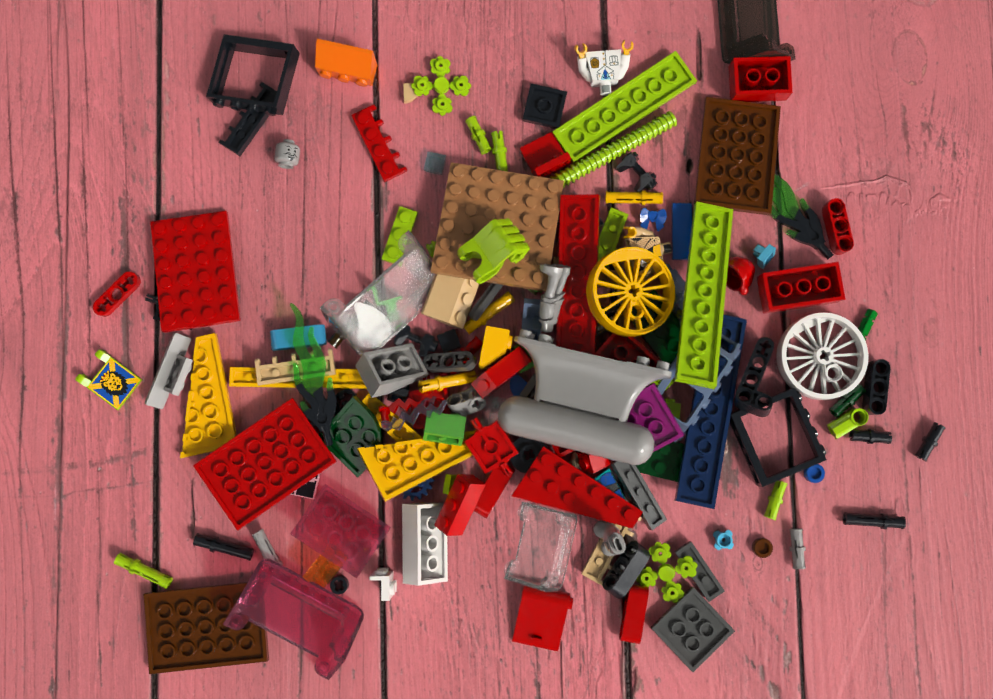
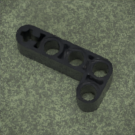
[734,337,774,417]

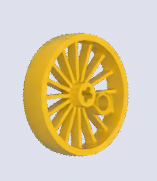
[586,247,675,337]

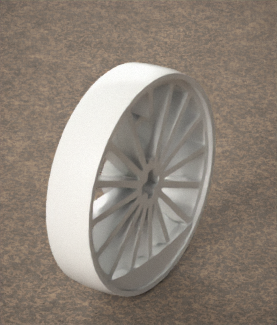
[776,313,868,400]

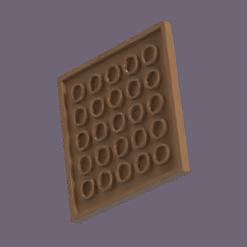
[431,162,564,292]

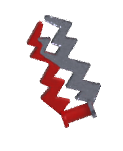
[379,391,447,431]

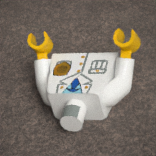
[574,40,633,96]

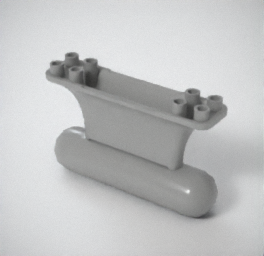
[498,329,672,465]

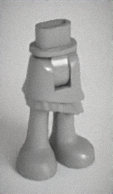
[539,264,571,332]
[593,520,626,556]

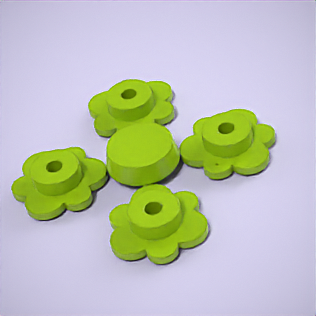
[411,56,471,116]
[636,542,698,603]

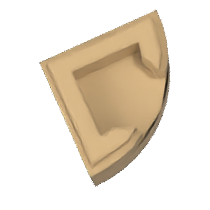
[403,83,422,103]

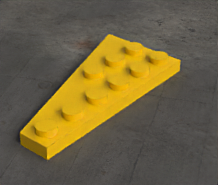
[180,333,237,459]
[357,430,476,502]

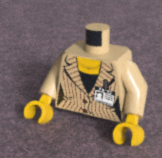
[623,226,672,284]

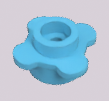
[713,530,734,550]

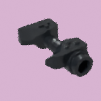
[616,152,658,192]
[394,324,439,357]

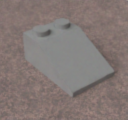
[355,343,429,398]

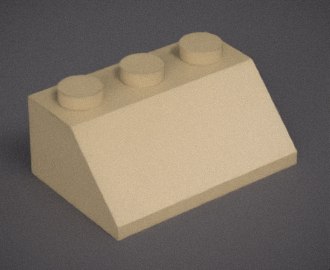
[421,274,479,329]

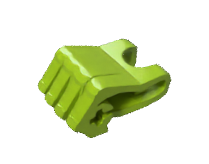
[457,218,530,284]

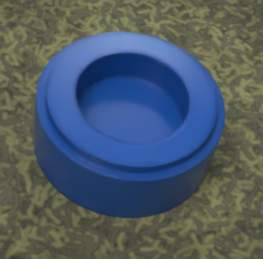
[804,464,825,483]

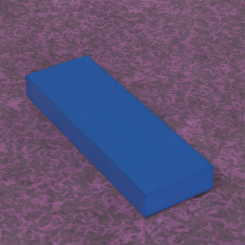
[672,203,692,260]

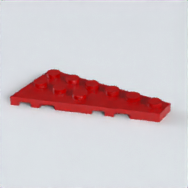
[511,446,643,529]

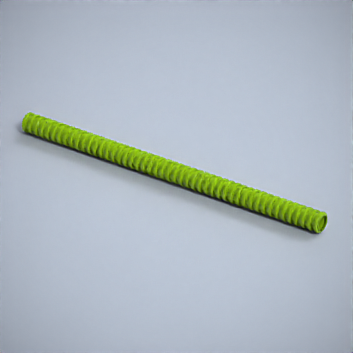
[426,111,677,258]

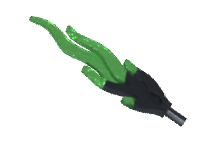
[770,174,834,260]
[290,303,337,446]

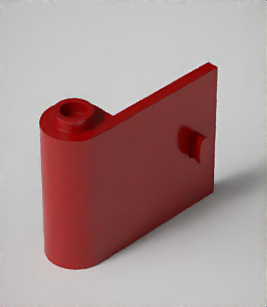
[512,583,573,651]

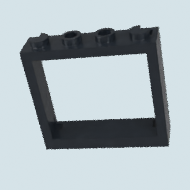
[206,34,300,116]
[730,388,827,487]

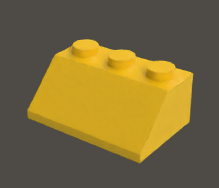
[479,326,513,370]

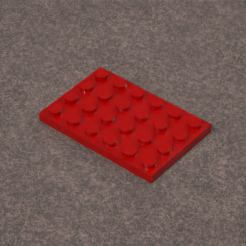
[150,211,241,333]
[193,398,337,531]

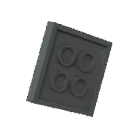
[651,586,735,672]

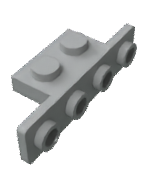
[145,332,193,409]

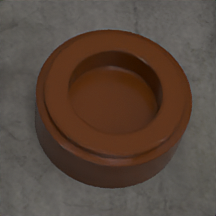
[752,538,773,558]

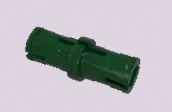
[829,384,866,418]

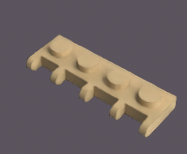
[255,348,336,386]
[581,517,642,586]

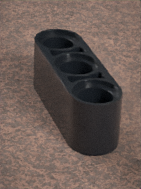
[862,359,891,415]
[602,541,650,599]

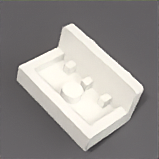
[369,568,397,601]

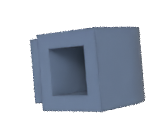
[521,298,541,341]

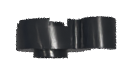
[510,437,548,473]

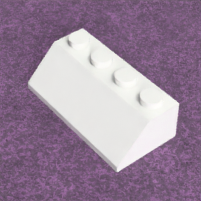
[402,503,448,586]

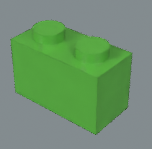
[423,410,466,446]

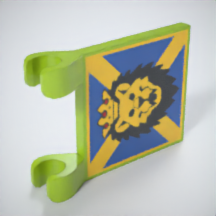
[75,349,142,410]

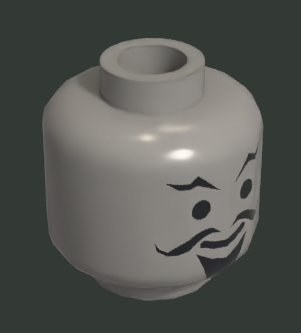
[274,139,300,169]

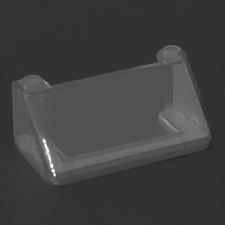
[320,230,435,357]

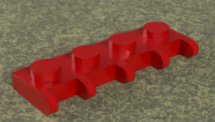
[351,105,408,183]

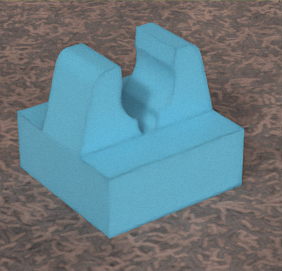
[753,244,776,269]

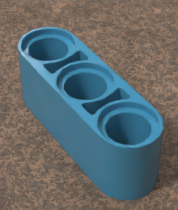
[270,325,327,351]

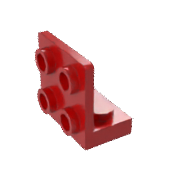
[520,132,571,178]

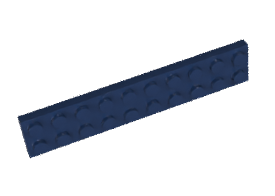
[674,314,747,509]

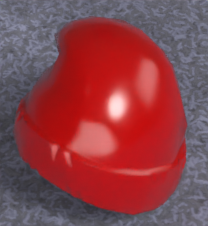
[726,256,755,296]

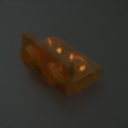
[303,546,348,588]

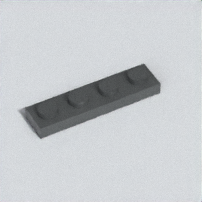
[610,461,667,530]

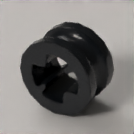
[330,576,349,595]

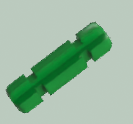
[854,309,878,343]

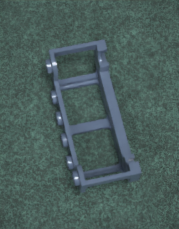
[656,334,741,443]

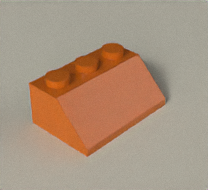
[315,38,377,87]

